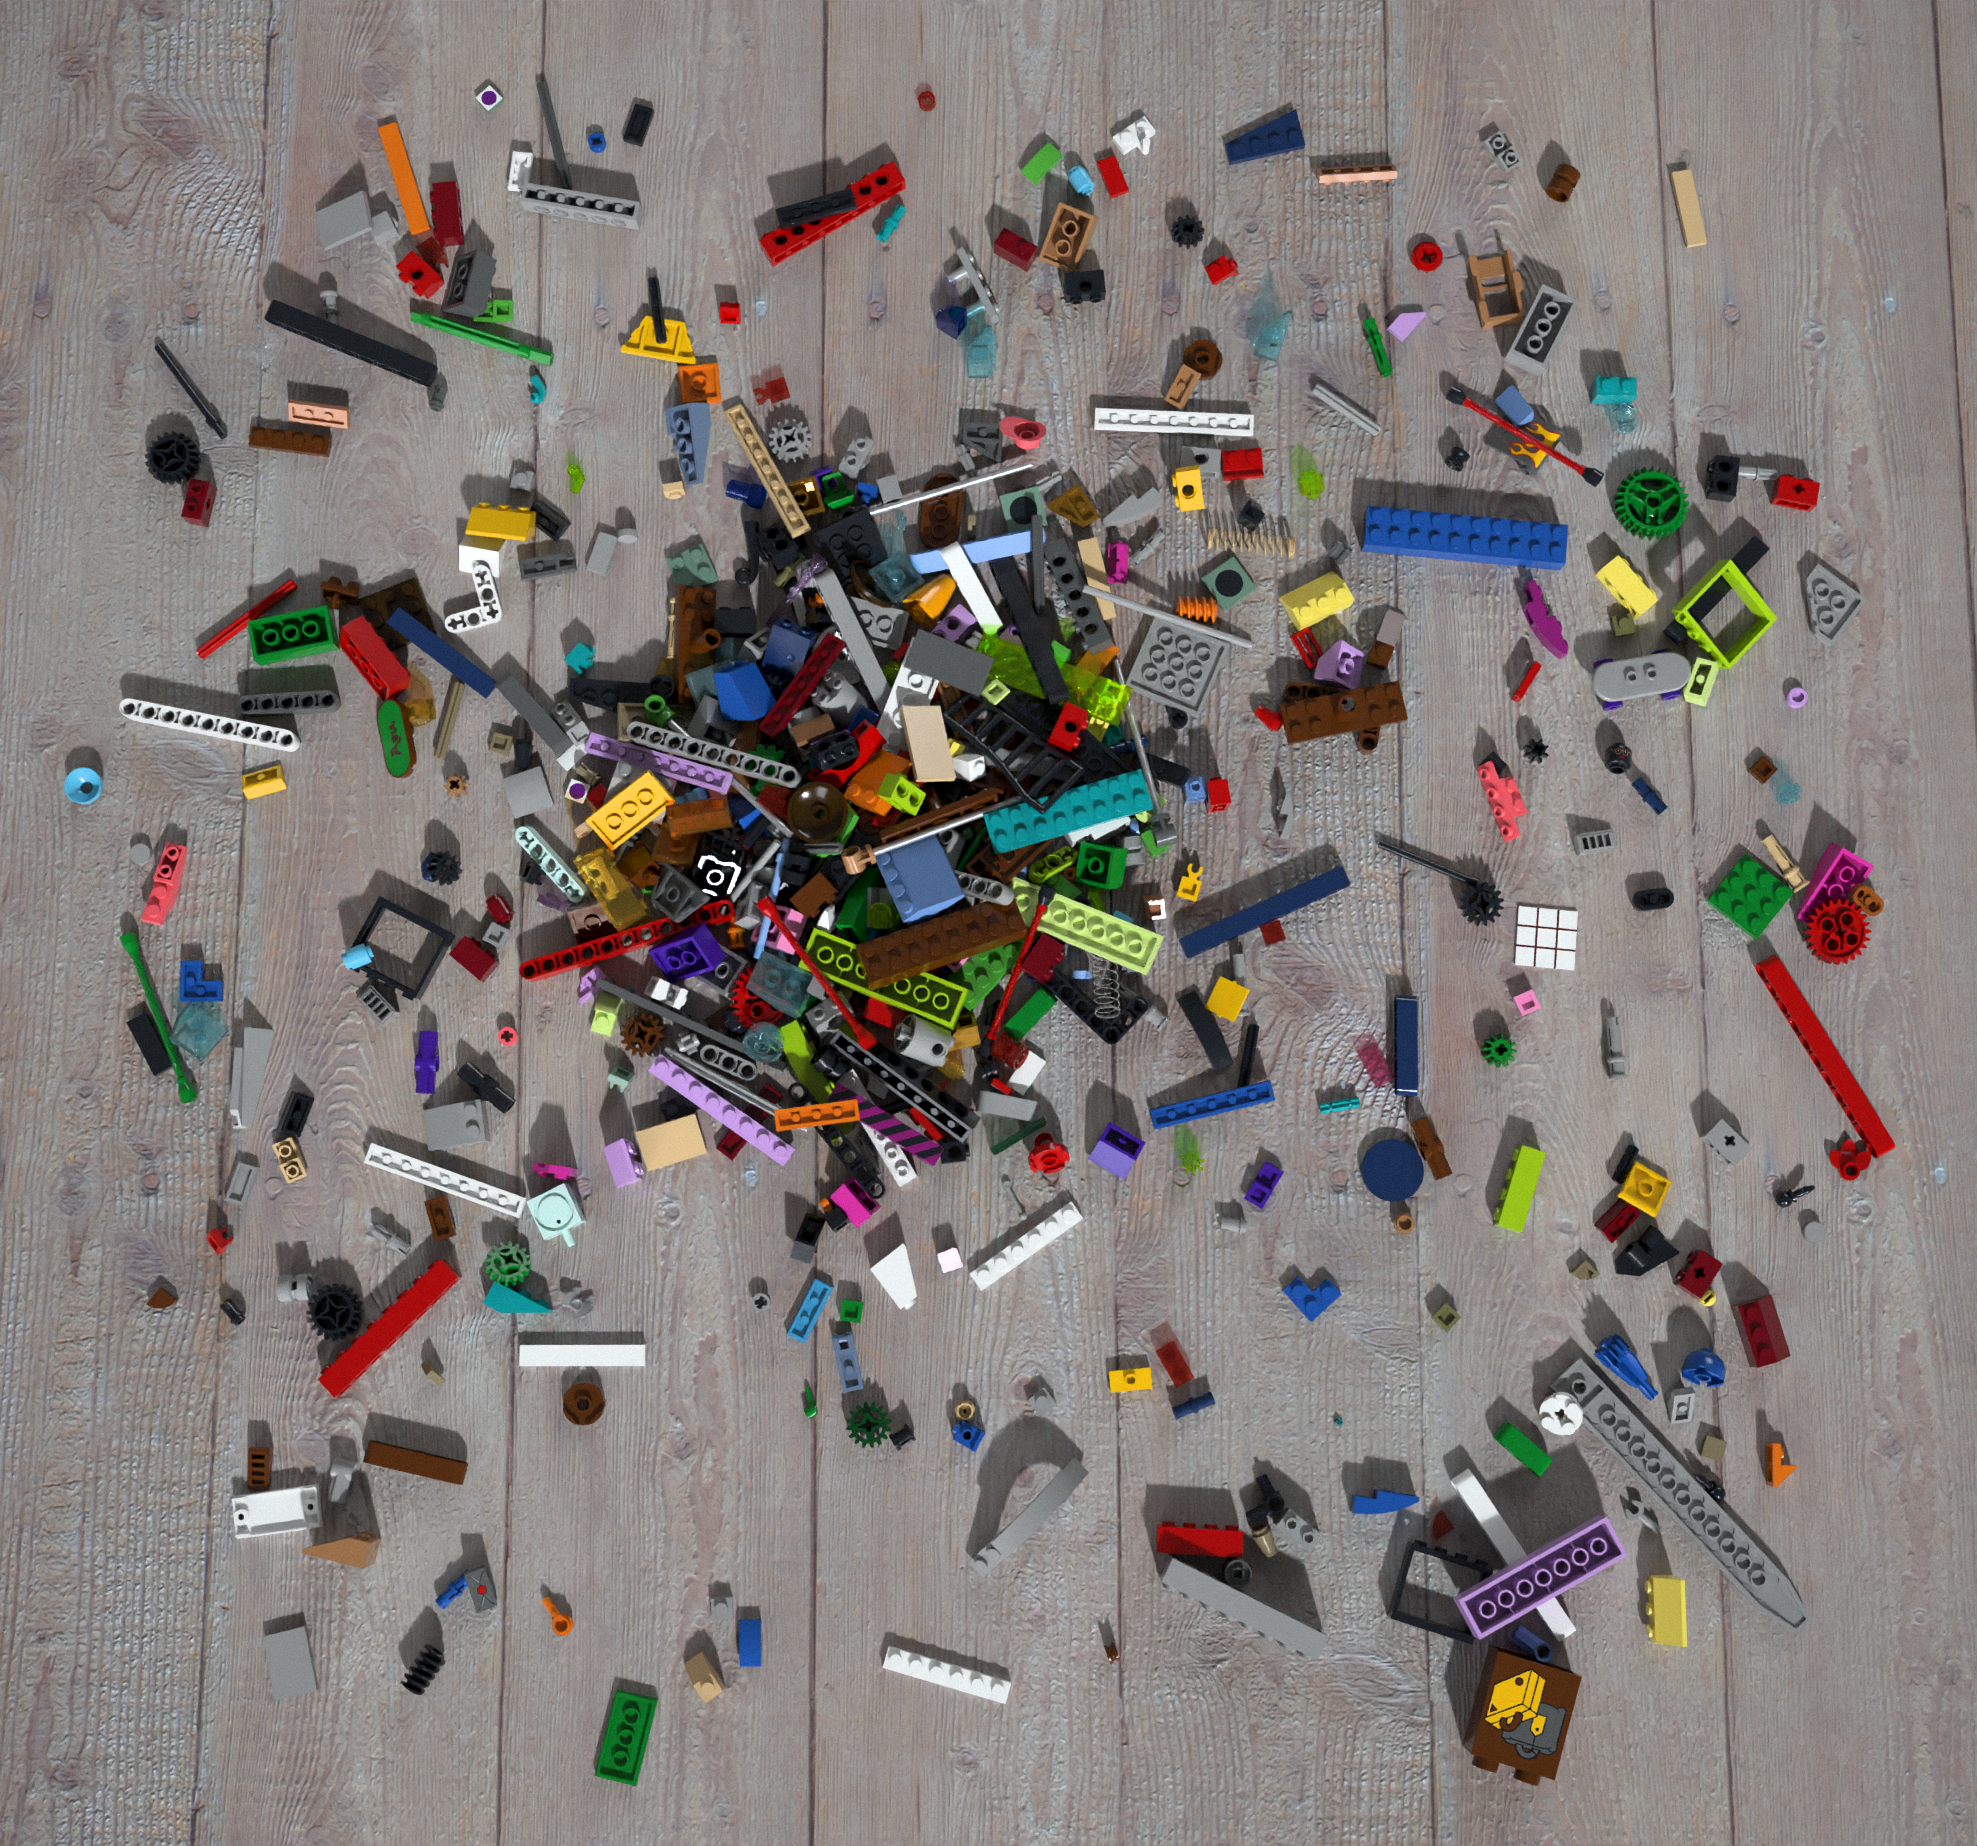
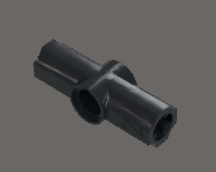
[457,1061,516,1114]

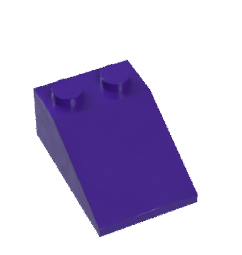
[648,923,726,984]

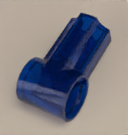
[726,479,767,509]

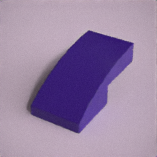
[1244,1161,1284,1209]

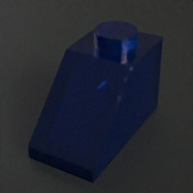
[935,304,967,340]

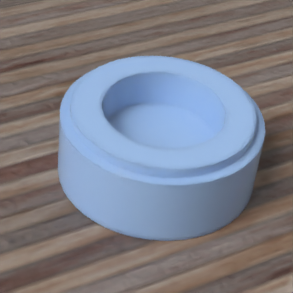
[1072,970,1092,979]

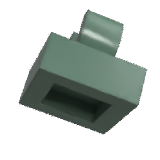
[607,1065,635,1093]

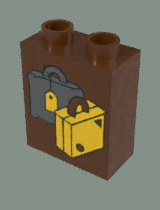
[1462,1644,1582,1786]

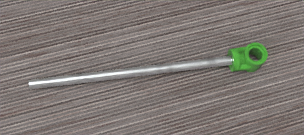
[645,695,794,838]

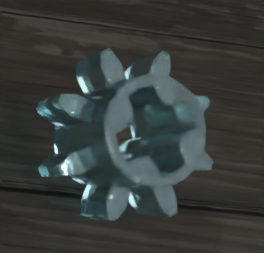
[1775,781,1802,806]

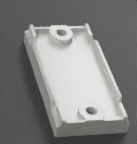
[232,1484,323,1539]

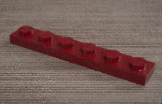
[758,632,846,741]

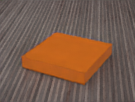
[679,363,722,405]

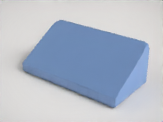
[1495,385,1534,427]

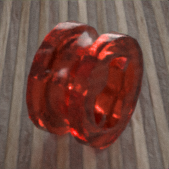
[918,91,936,111]

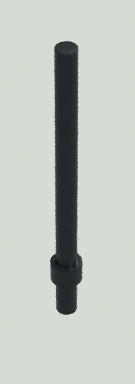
[154,344,227,439]
[1378,840,1491,893]

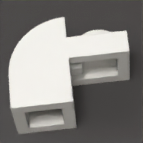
[644,976,688,1010]

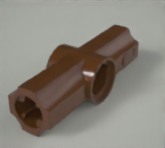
[1410,1116,1453,1181]

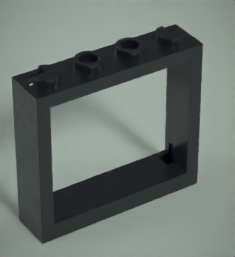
[350,896,456,1001]
[1387,1539,1493,1645]

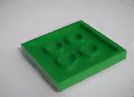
[1706,854,1794,940]

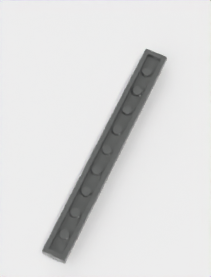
[596,977,787,1072]

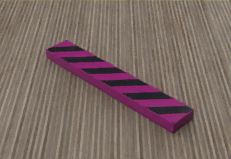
[827,1082,945,1167]

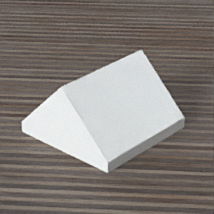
[459,534,507,578]

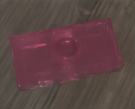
[1356,1043,1395,1088]

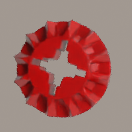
[1411,241,1443,273]

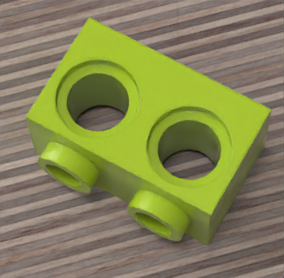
[876,772,926,816]

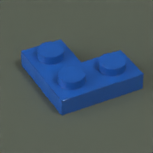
[180,961,224,1002]
[1282,1277,1341,1322]

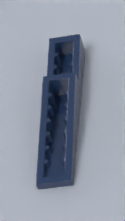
[386,607,496,700]

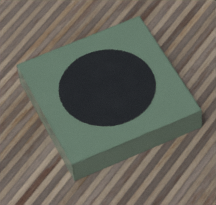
[999,486,1048,533]
[1201,556,1257,612]

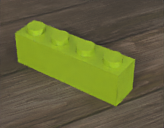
[1493,1145,1546,1233]

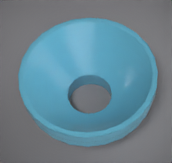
[64,767,103,804]

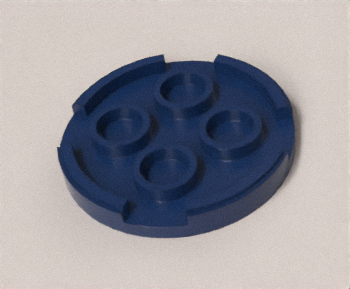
[1361,1139,1424,1202]

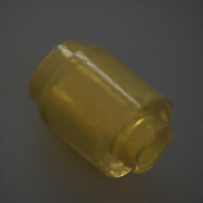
[935,1054,966,1081]

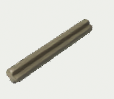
[433,682,465,759]

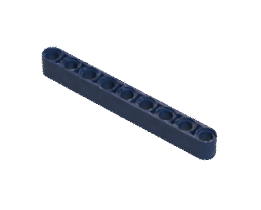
[1179,866,1351,959]

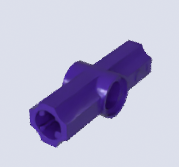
[415,1031,440,1094]

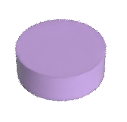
[1785,687,1808,708]

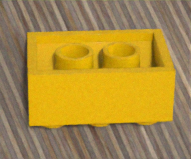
[466,502,536,541]

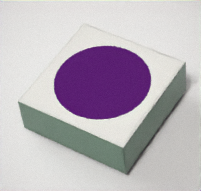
[476,85,504,114]
[564,779,591,805]

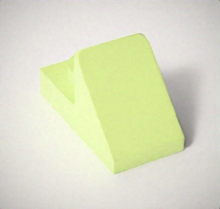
[590,992,622,1036]

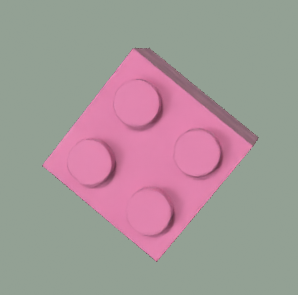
[750,905,808,955]

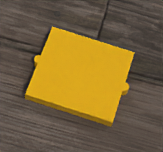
[1205,976,1250,1022]

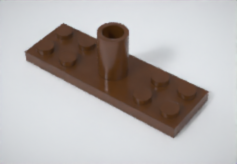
[675,584,721,707]
[1279,680,1408,745]
[879,787,998,845]

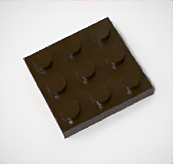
[358,577,437,651]

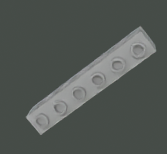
[520,182,643,230]

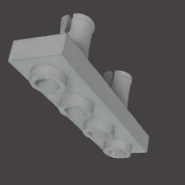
[946,247,1000,324]

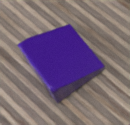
[810,465,837,492]

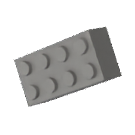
[1504,284,1578,377]

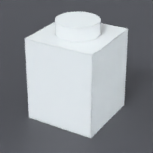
[952,752,986,781]

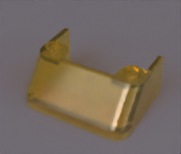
[572,845,651,932]

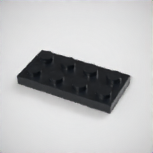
[799,827,879,909]

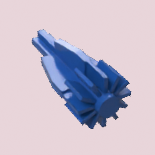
[1594,1334,1658,1401]

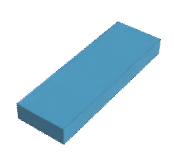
[786,1278,834,1344]

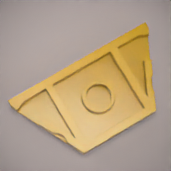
[620,316,696,365]

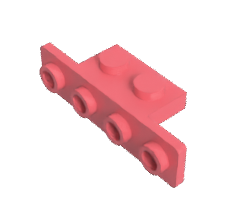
[1477,761,1527,842]

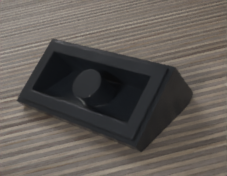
[530,500,571,542]
[277,1091,314,1138]

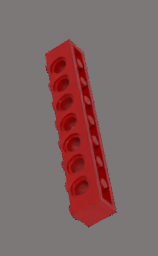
[759,161,906,266]

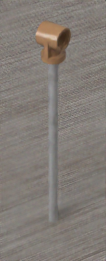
[841,794,1037,874]

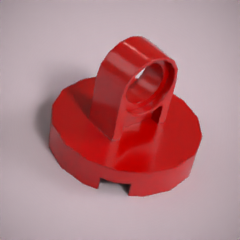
[1028,1133,1070,1174]

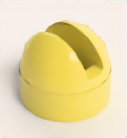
[1698,1289,1716,1306]

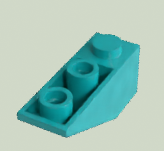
[483,1281,553,1313]

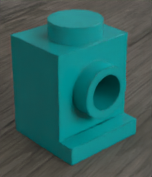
[564,642,596,677]

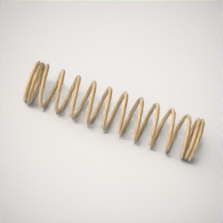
[1207,528,1296,559]

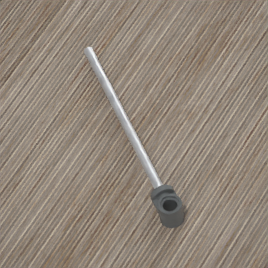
[839,460,1032,519]
[1111,660,1177,848]

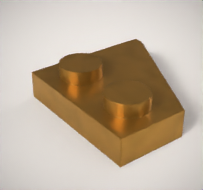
[1046,484,1101,529]

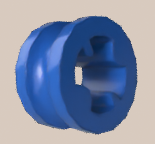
[588,132,606,153]

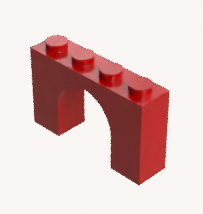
[860,967,940,1031]

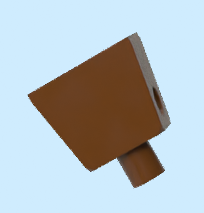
[612,841,661,889]

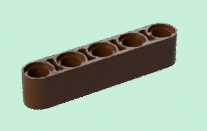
[363,1440,468,1485]

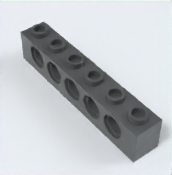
[1043,538,1113,656]

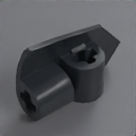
[1614,1225,1680,1276]

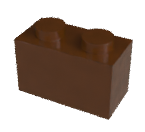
[789,872,839,919]

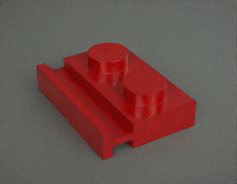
[1221,448,1264,481]

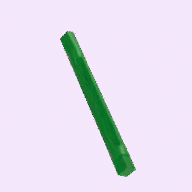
[411,309,554,366]

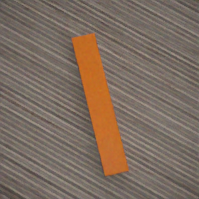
[377,122,431,235]

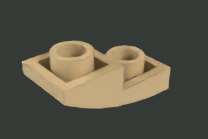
[272,1136,308,1184]

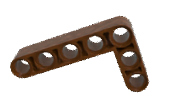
[1283,682,1380,755]

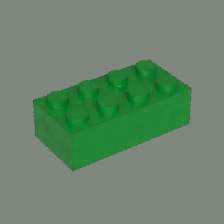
[247,605,340,666]

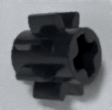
[1523,739,1549,764]

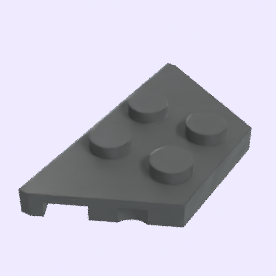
[651,857,711,923]

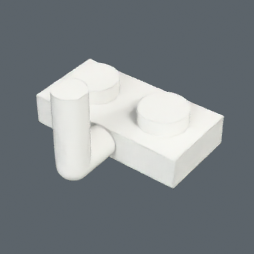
[1112,116,1156,155]

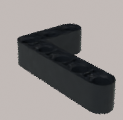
[1044,968,1151,1045]

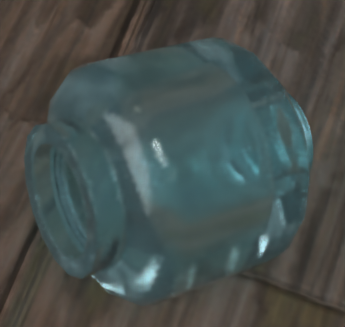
[1612,403,1639,434]

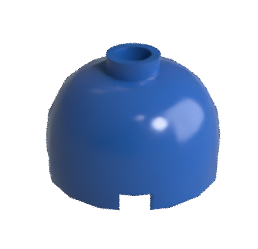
[1682,1348,1726,1387]

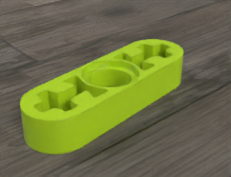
[1028,846,1078,883]

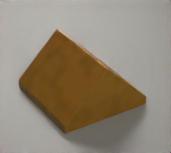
[786,475,825,517]

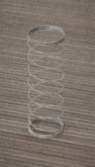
[1092,953,1120,1018]

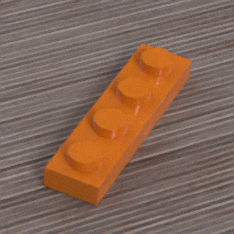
[774,1099,860,1131]

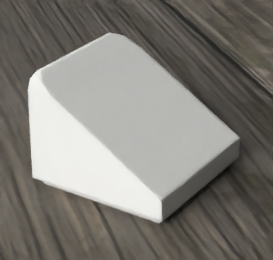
[817,904,836,934]

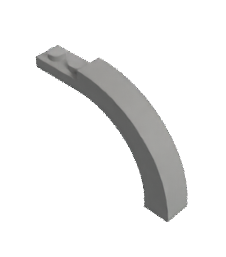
[969,1457,1089,1577]

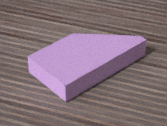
[1387,312,1427,342]
[578,965,608,1005]

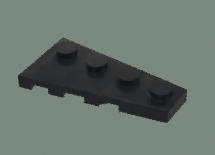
[569,678,651,713]

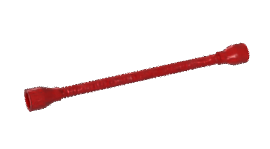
[756,896,878,1051]

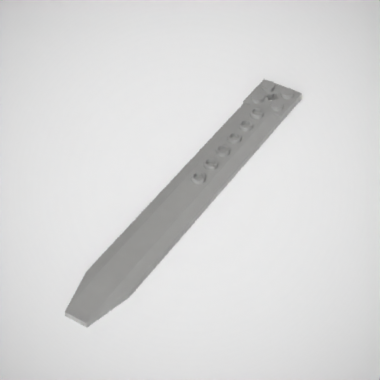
[1549,1357,1812,1635]

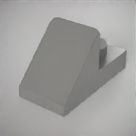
[1665,1387,1695,1424]

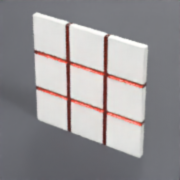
[1514,906,1578,970]

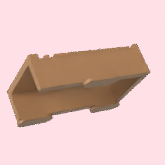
[1468,249,1525,330]

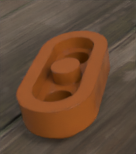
[1849,883,1884,916]

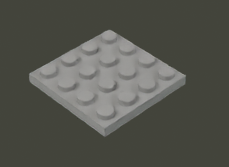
[1125,617,1230,719]

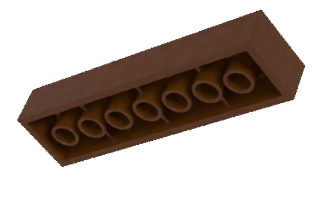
[855,899,1027,991]

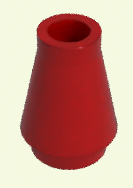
[1254,705,1283,732]

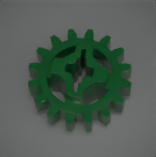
[846,1401,892,1448]

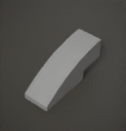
[1102,487,1164,528]

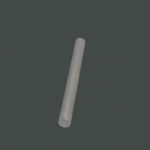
[727,839,781,903]

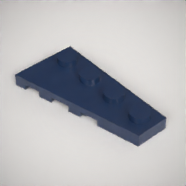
[1225,109,1305,165]

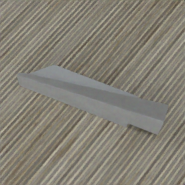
[230,1027,274,1129]

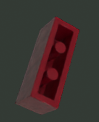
[430,181,465,247]

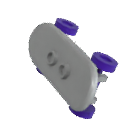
[1591,648,1691,711]

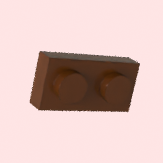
[424,1195,457,1242]

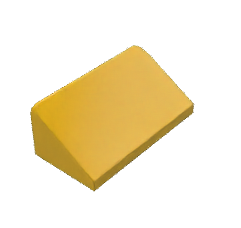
[241,765,286,799]

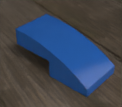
[739,1619,762,1667]

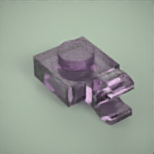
[537,893,576,916]

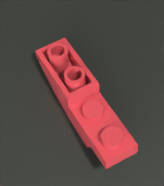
[141,842,187,926]

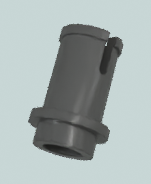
[428,385,448,412]

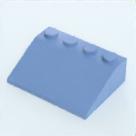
[875,834,965,927]

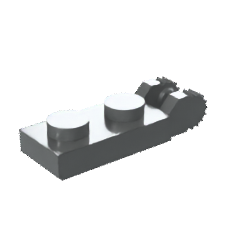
[518,553,577,581]

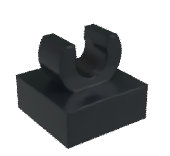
[520,862,546,885]

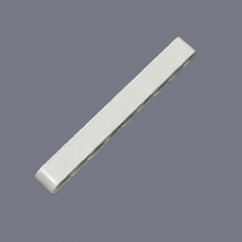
[119,698,300,752]
[1450,1469,1576,1643]

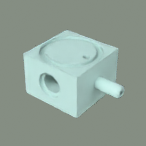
[526,1183,586,1247]

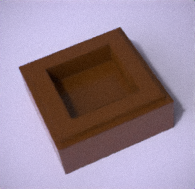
[1748,755,1778,785]

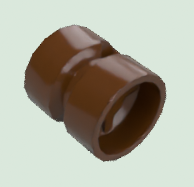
[1545,164,1581,202]

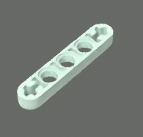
[515,826,589,903]

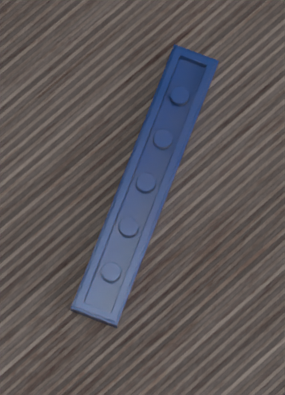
[1150,1080,1275,1130]

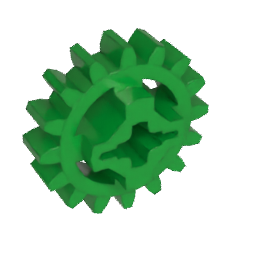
[485,1241,531,1287]

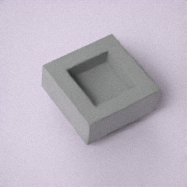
[510,468,535,493]
[483,921,511,950]
[1028,1387,1056,1417]
[711,1596,734,1621]

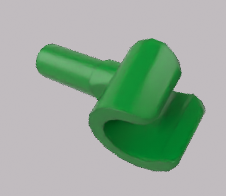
[804,1387,818,1419]

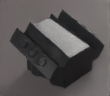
[686,829,746,903]

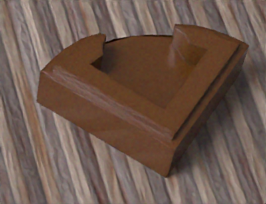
[147,1287,178,1309]

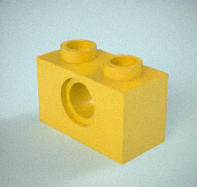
[1172,465,1205,512]

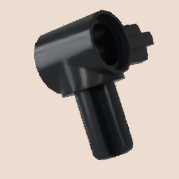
[1245,1474,1285,1524]

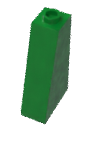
[835,866,884,945]

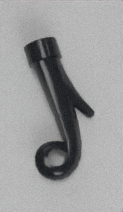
[735,521,768,586]

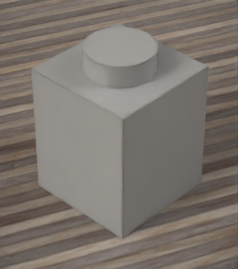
[370,211,399,246]
[876,474,903,504]

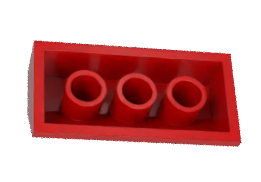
[339,616,411,702]

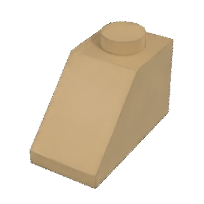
[684,1651,725,1704]

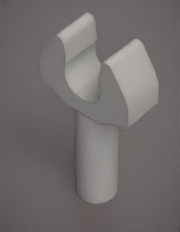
[1623,1500,1661,1534]

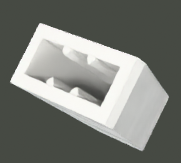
[870,1243,917,1310]

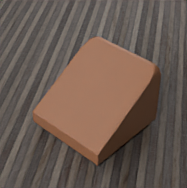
[1142,894,1166,921]

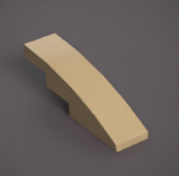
[1077,537,1116,620]

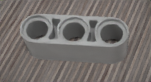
[700,1045,758,1081]
[975,1090,1038,1123]

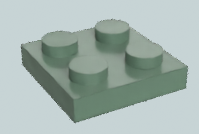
[666,543,719,588]

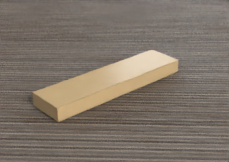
[1670,169,1707,248]

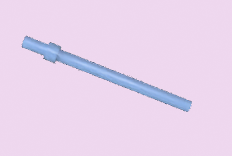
[753,838,791,959]

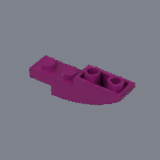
[1522,580,1569,659]

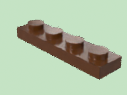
[249,426,332,457]

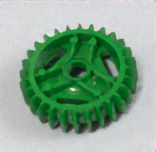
[1613,466,1690,541]

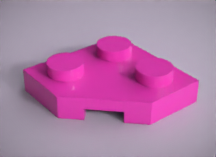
[532,1162,578,1181]

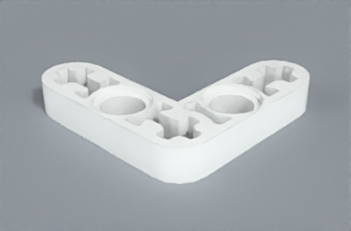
[445,565,503,634]

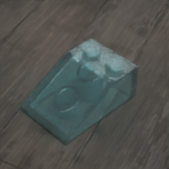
[746,950,813,1019]

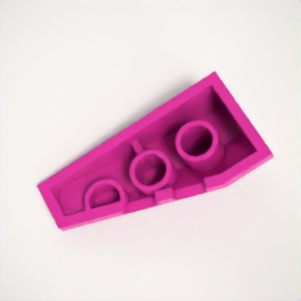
[1796,841,1874,922]

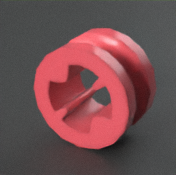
[498,1027,518,1046]

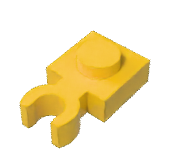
[1176,863,1203,902]

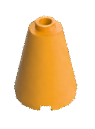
[903,574,956,629]

